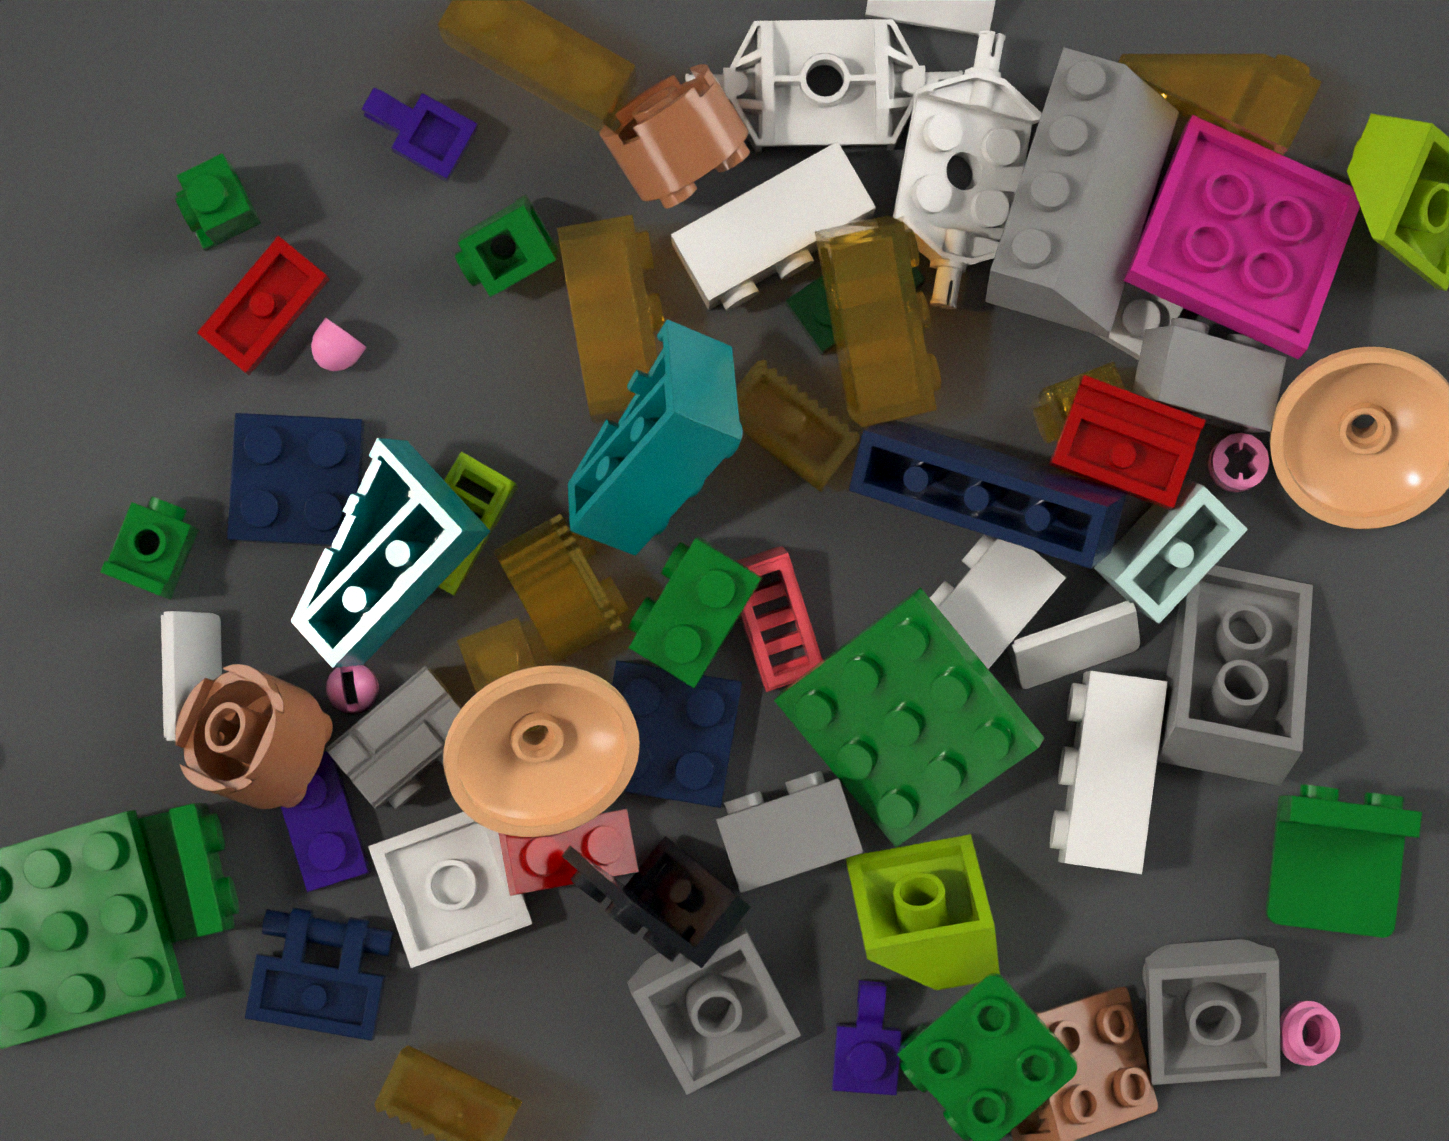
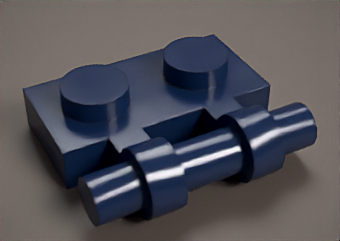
[245,907,394,1041]

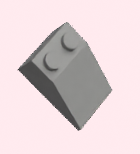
[1157,565,1313,786]

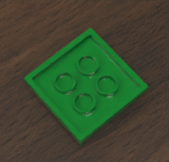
[774,587,1044,847]
[0,810,186,1049]

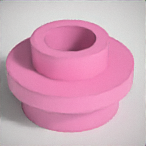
[1280,1001,1340,1066]

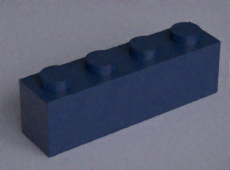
[849,418,1127,569]

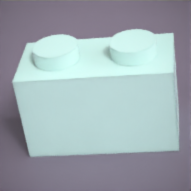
[1094,478,1248,624]

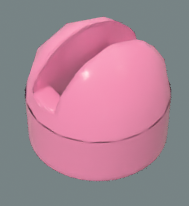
[311,317,367,371]
[326,665,379,714]

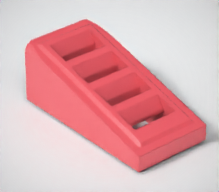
[737,546,823,692]

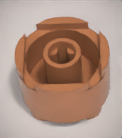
[600,64,750,208]
[175,664,333,809]

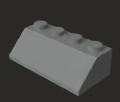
[985,47,1179,338]

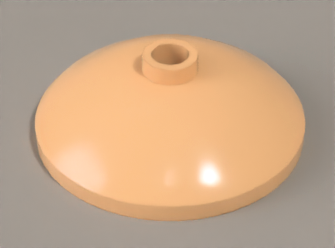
[1270,347,1449,529]
[443,665,640,837]

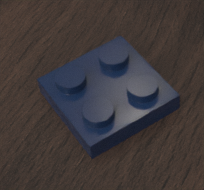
[227,413,365,546]
[612,660,742,808]

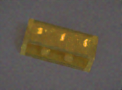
[437,0,637,132]
[557,215,664,423]
[815,215,941,427]

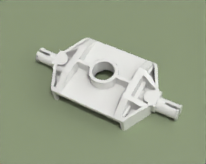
[685,19,963,152]
[892,30,1042,309]

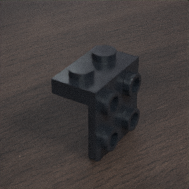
[562,836,751,968]

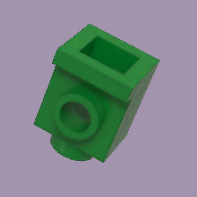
[175,153,261,251]
[455,194,558,297]
[100,496,199,600]

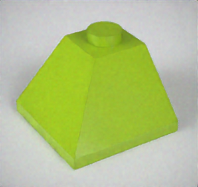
[1347,113,1449,291]
[846,834,1000,991]

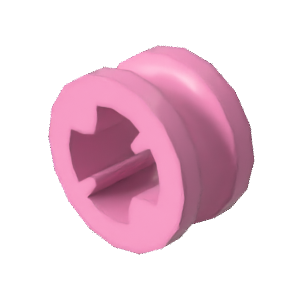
[1207,433,1269,493]

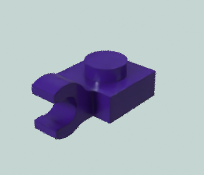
[362,87,478,183]
[832,980,901,1096]

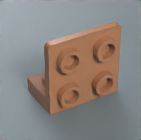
[1011,987,1158,1141]

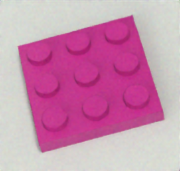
[1123,115,1360,360]

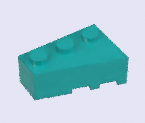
[568,319,743,556]
[291,438,491,668]

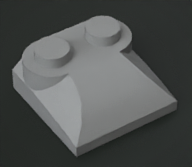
[627,923,801,1095]
[1142,939,1281,1085]

